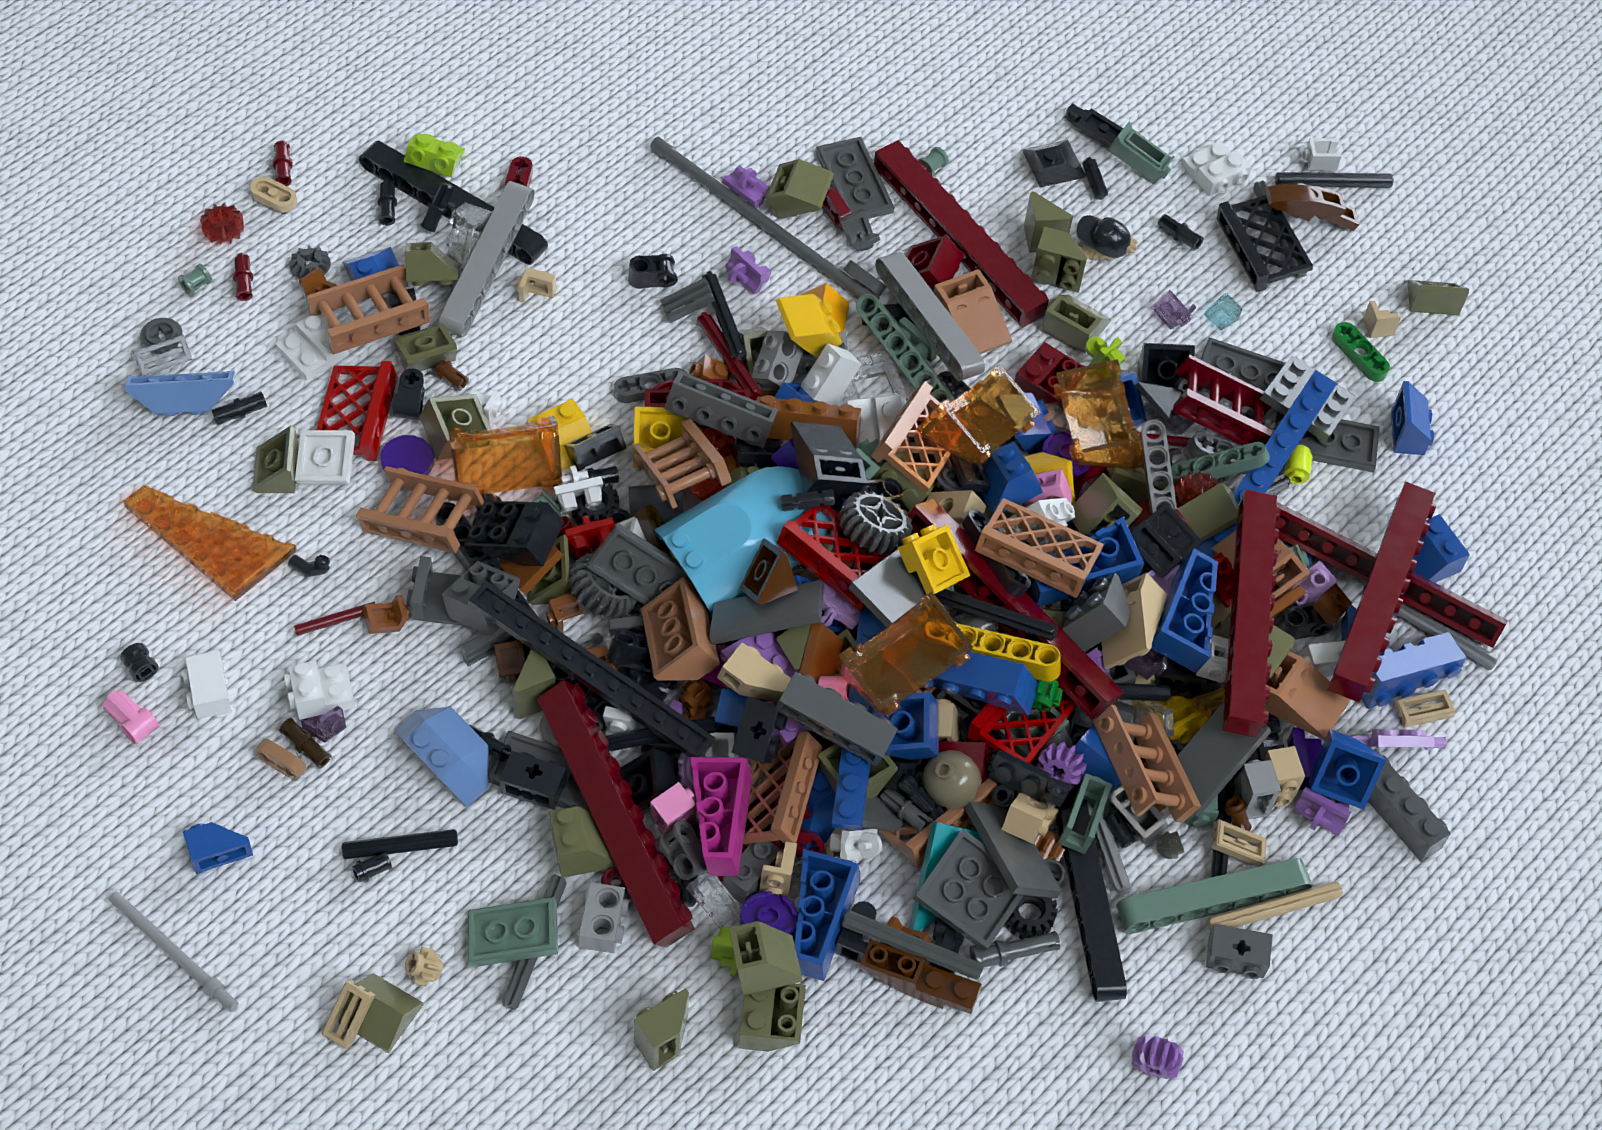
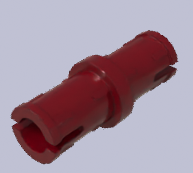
[272,140,293,186]

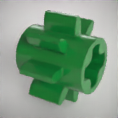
[1032,680,1063,712]

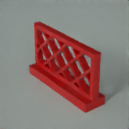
[316,361,398,461]
[777,504,888,612]
[967,679,1077,763]

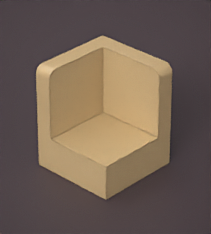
[1363,301,1401,338]

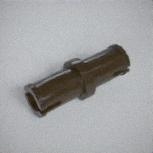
[279,718,332,769]

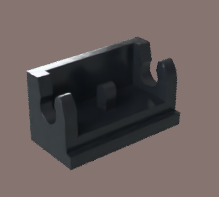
[564,424,627,472]

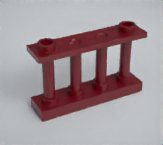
[1173,354,1274,445]

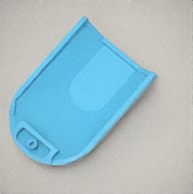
[654,467,831,616]

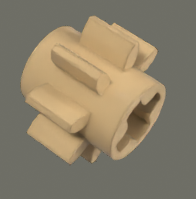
[405,947,443,987]

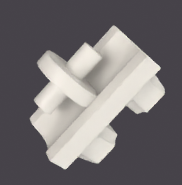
[552,465,603,513]
[830,828,882,860]

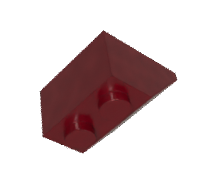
[906,235,964,292]

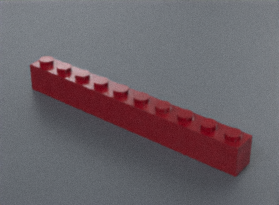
[874,140,1049,328]
[1327,481,1437,703]
[1222,489,1280,738]
[908,499,1124,720]
[1275,502,1508,648]
[537,680,695,947]

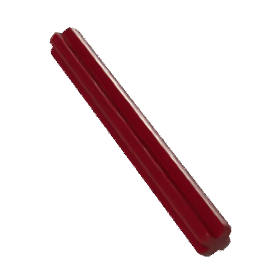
[697,312,762,401]

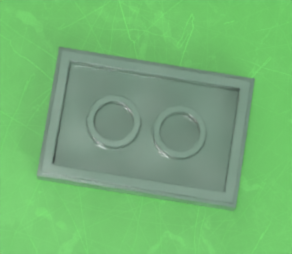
[468,897,558,967]

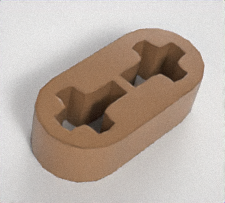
[254,739,307,780]

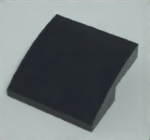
[629,485,685,524]
[1131,502,1204,578]

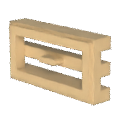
[1393,689,1456,728]
[1211,819,1267,867]
[321,979,375,1049]

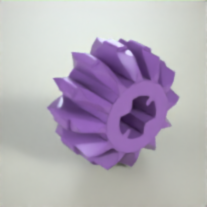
[1037,741,1087,790]
[1131,1035,1184,1079]

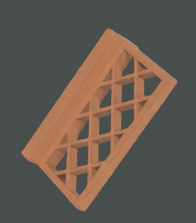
[871,381,968,493]
[975,498,1104,598]
[743,731,823,844]
[877,778,998,869]

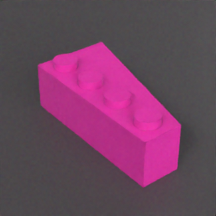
[690,757,752,876]

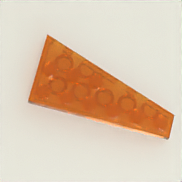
[123,485,297,601]

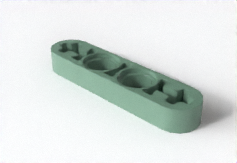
[1171,442,1270,488]

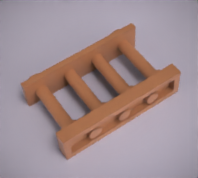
[307,264,430,355]
[633,419,732,509]
[356,466,484,554]
[1093,705,1202,823]

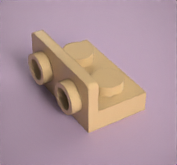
[759,841,797,897]

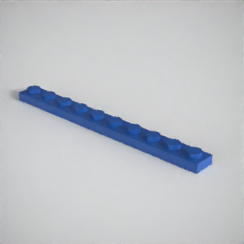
[1196,370,1338,558]
[832,570,888,830]

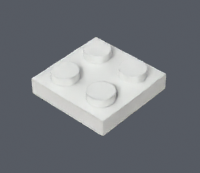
[295,430,355,484]

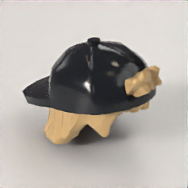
[1076,215,1138,261]

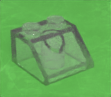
[446,203,492,272]

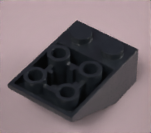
[790,422,867,499]
[463,501,564,567]

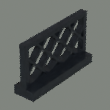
[1216,195,1313,292]

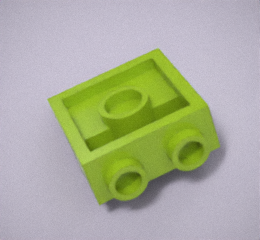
[404,133,465,177]

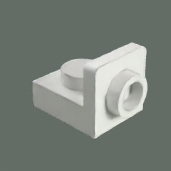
[470,390,503,424]
[603,706,638,751]

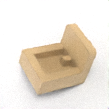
[516,267,556,302]

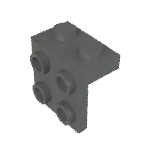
[407,556,464,626]

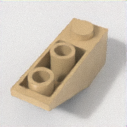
[717,642,791,703]

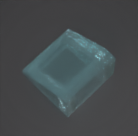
[1204,293,1242,331]

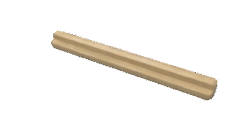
[1207,881,1343,932]

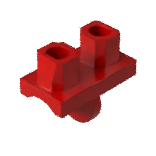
[565,515,614,559]
[1212,552,1234,608]

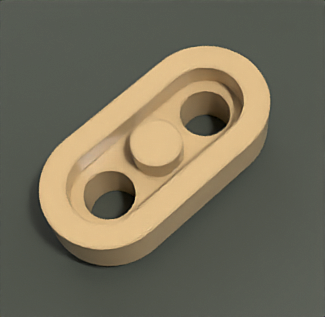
[250,177,297,212]

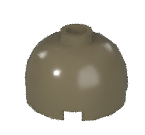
[922,750,982,810]

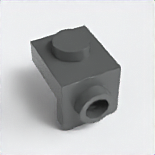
[840,209,880,251]

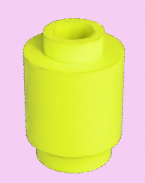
[1284,445,1313,485]

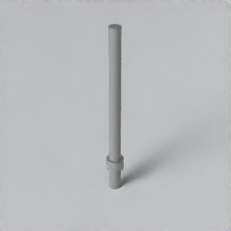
[109,891,239,1012]

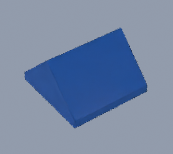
[1075,725,1141,794]

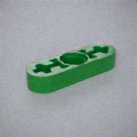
[1332,322,1390,382]

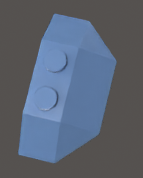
[124,371,235,416]
[395,706,489,808]

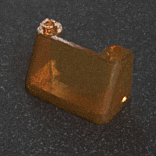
[1053,359,1143,469]
[917,365,1041,465]
[448,416,563,494]
[836,592,973,716]

